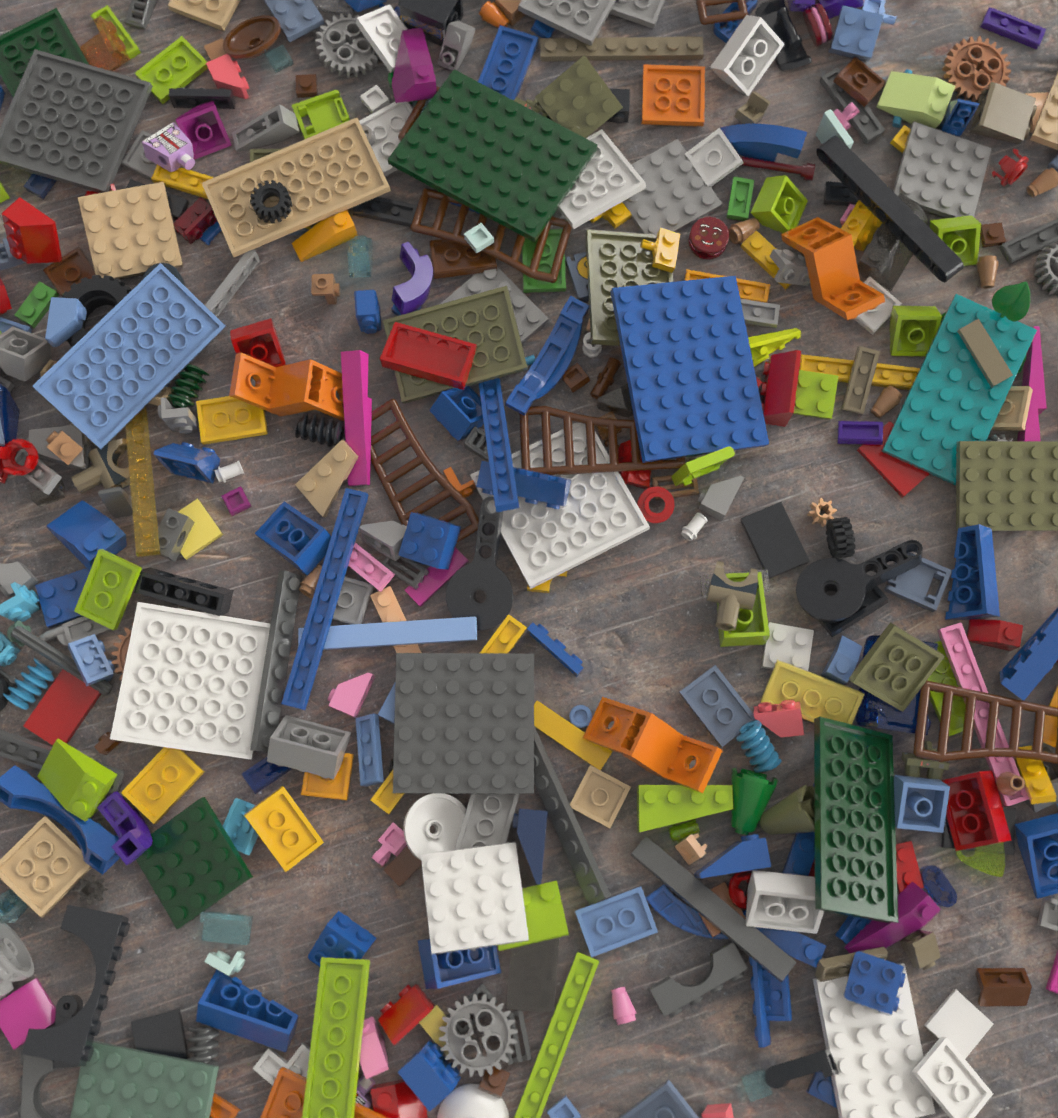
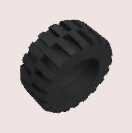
[62,275,132,347]

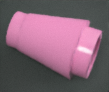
[611,987,637,1025]

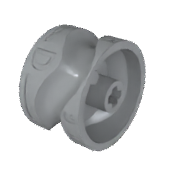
[0,919,34,999]

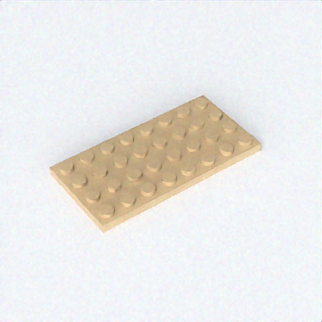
[202,118,391,257]

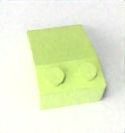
[876,71,956,129]

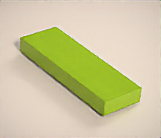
[90,5,141,63]

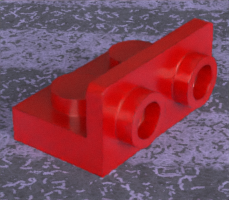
[896,841,924,894]

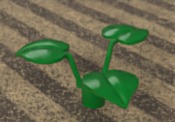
[941,281,1031,374]

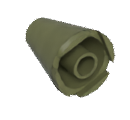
[760,785,815,835]

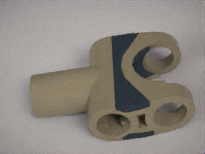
[72,438,144,494]
[707,561,758,631]

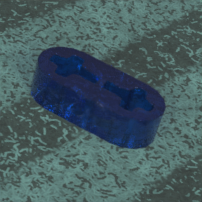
[920,865,957,907]

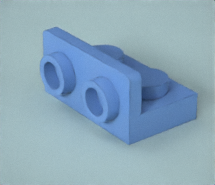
[68,634,115,687]

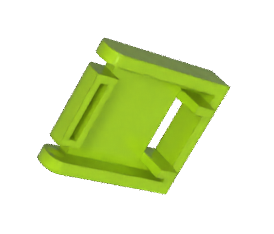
[292,90,350,139]
[671,446,735,486]

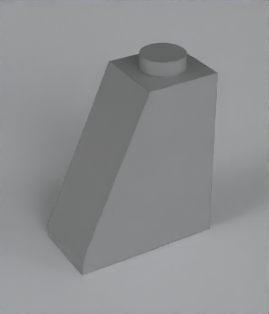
[26,425,90,471]

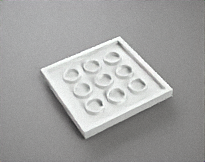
[558,129,646,229]
[421,842,529,954]

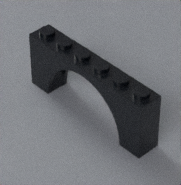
[21,905,130,1067]

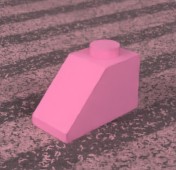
[328,672,375,718]
[360,1016,389,1079]

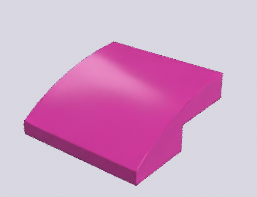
[0,978,56,1050]

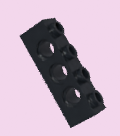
[135,567,234,616]

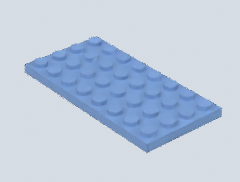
[32,263,226,450]

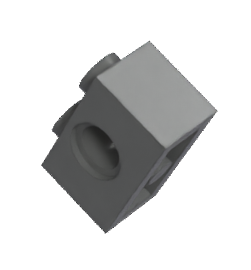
[148,508,195,562]

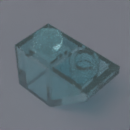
[347,235,373,277]

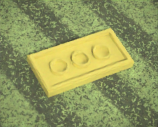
[760,659,864,725]

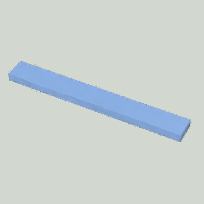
[298,617,477,650]

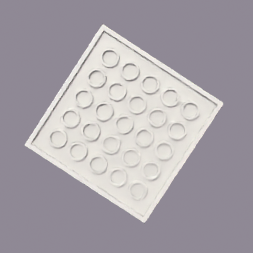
[470,422,650,589]
[110,602,270,760]

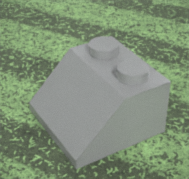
[0,327,51,381]

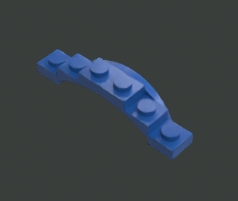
[505,296,589,416]

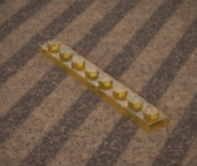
[125,405,161,557]

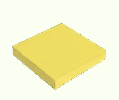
[178,498,223,560]

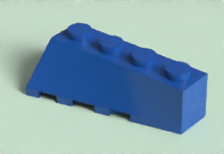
[476,461,571,509]
[945,524,1000,620]
[196,969,298,1053]

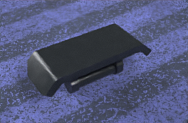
[755,0,812,71]

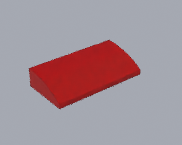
[380,322,477,390]

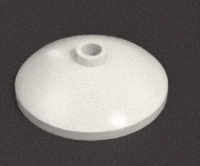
[404,793,466,860]
[437,1083,509,1118]

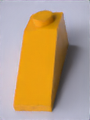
[292,210,358,262]

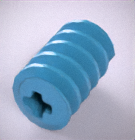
[3,658,55,710]
[736,720,782,773]

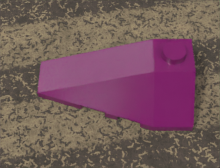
[392,28,436,103]
[844,881,941,954]

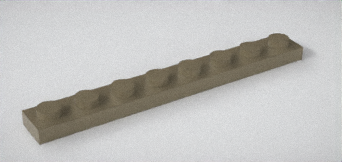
[540,37,704,61]

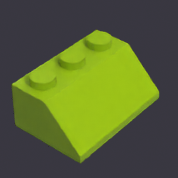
[498,881,569,951]

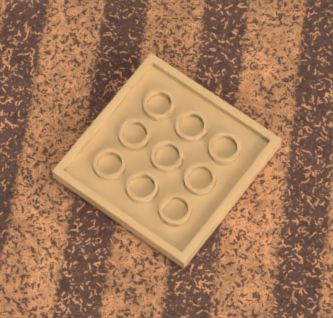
[78,182,183,280]

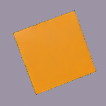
[301,753,354,801]

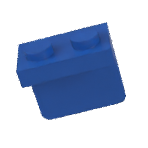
[308,911,377,967]
[844,951,906,1016]

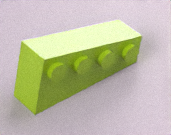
[637,785,733,833]

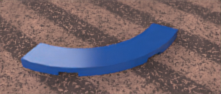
[645,884,746,939]

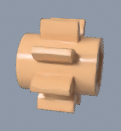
[807,498,837,527]

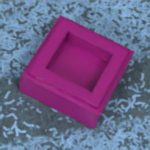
[221,486,252,516]

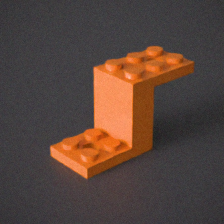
[781,217,885,320]
[229,353,345,422]
[583,697,723,793]

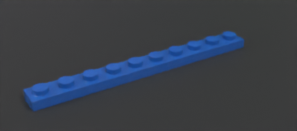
[281,488,369,710]

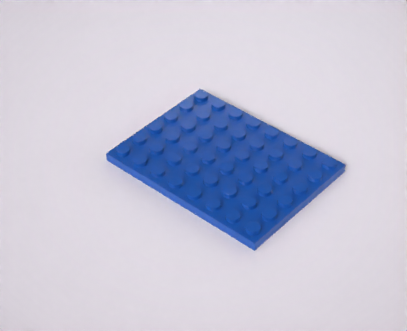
[610,276,769,463]

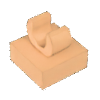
[675,834,707,865]

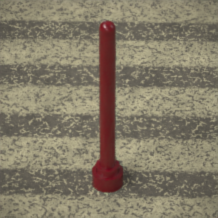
[740,156,816,181]

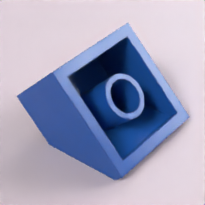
[429,386,484,441]

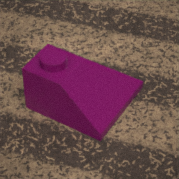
[175,100,232,160]

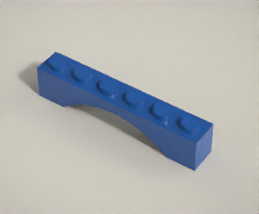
[0,765,120,875]

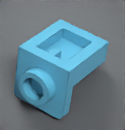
[0,632,21,667]

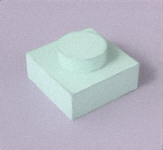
[464,223,494,253]

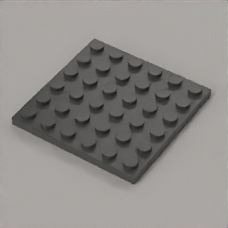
[0,49,153,193]
[393,653,534,794]

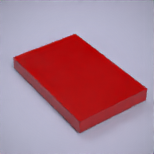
[857,421,930,498]
[23,669,102,745]

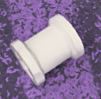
[583,332,602,358]

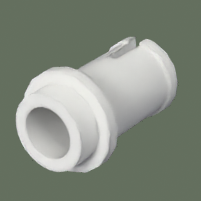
[214,461,244,483]
[681,512,708,541]

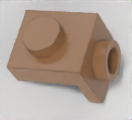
[311,274,340,304]
[46,430,83,465]

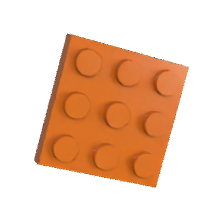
[642,64,705,127]

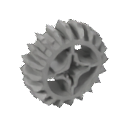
[1033,242,1058,298]

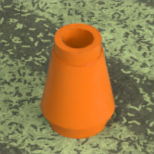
[479,1,510,28]

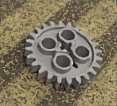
[315,13,380,78]
[439,994,518,1077]

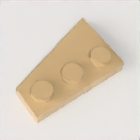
[295,440,358,518]

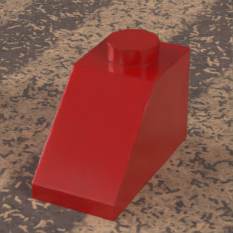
[967,619,1023,651]

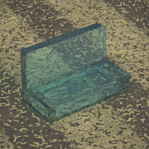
[200,911,253,945]

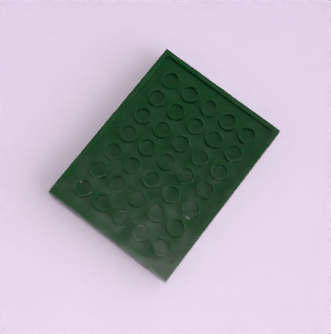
[388,70,598,243]

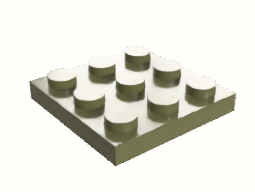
[535,55,623,138]
[849,622,945,712]

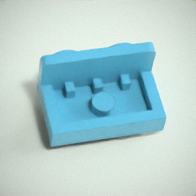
[0,582,41,622]
[223,798,258,855]

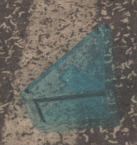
[0,888,29,924]

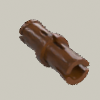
[590,357,621,401]

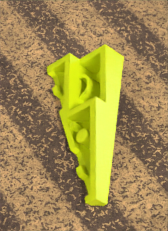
[748,328,801,367]

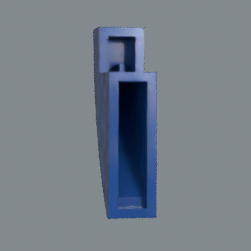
[720,124,807,162]

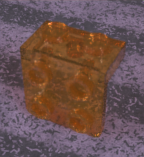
[80,16,130,72]

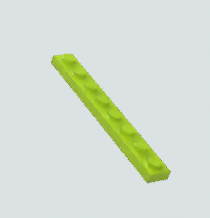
[514,951,599,1118]

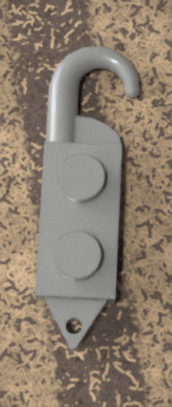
[39,614,124,646]

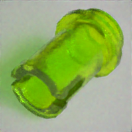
[668,819,700,842]

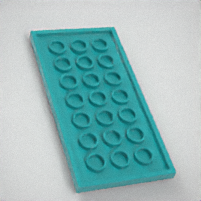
[882,294,1037,485]

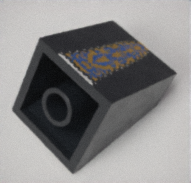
[398,0,464,46]

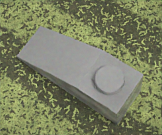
[232,104,299,152]

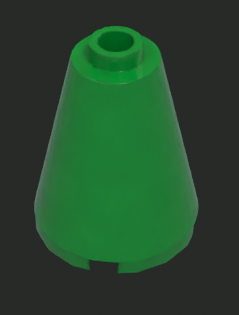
[731,768,778,835]

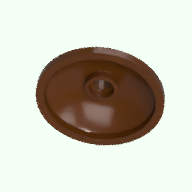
[223,15,281,59]

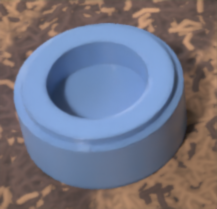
[569,705,592,729]

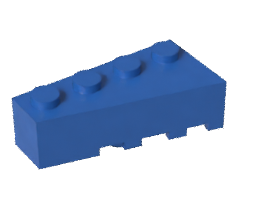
[999,607,1058,701]

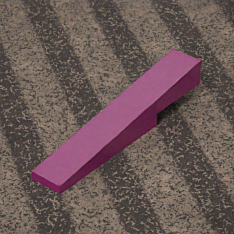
[1017,326,1047,441]
[341,350,372,486]

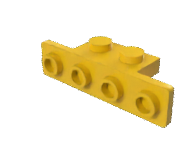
[841,185,888,251]

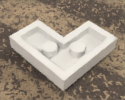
[253,1043,310,1086]

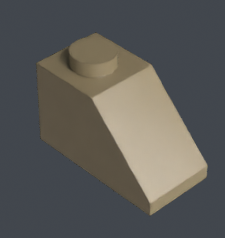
[899,930,941,970]

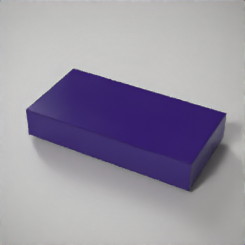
[837,421,883,445]

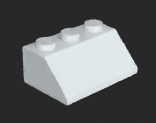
[710,15,785,96]
[746,870,824,934]

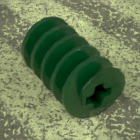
[167,364,209,408]

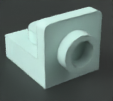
[204,950,245,976]

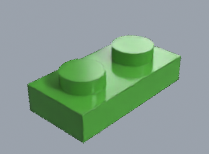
[726,177,754,221]
[15,281,59,329]

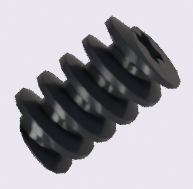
[295,412,344,447]

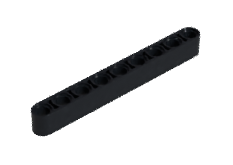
[816,136,964,282]

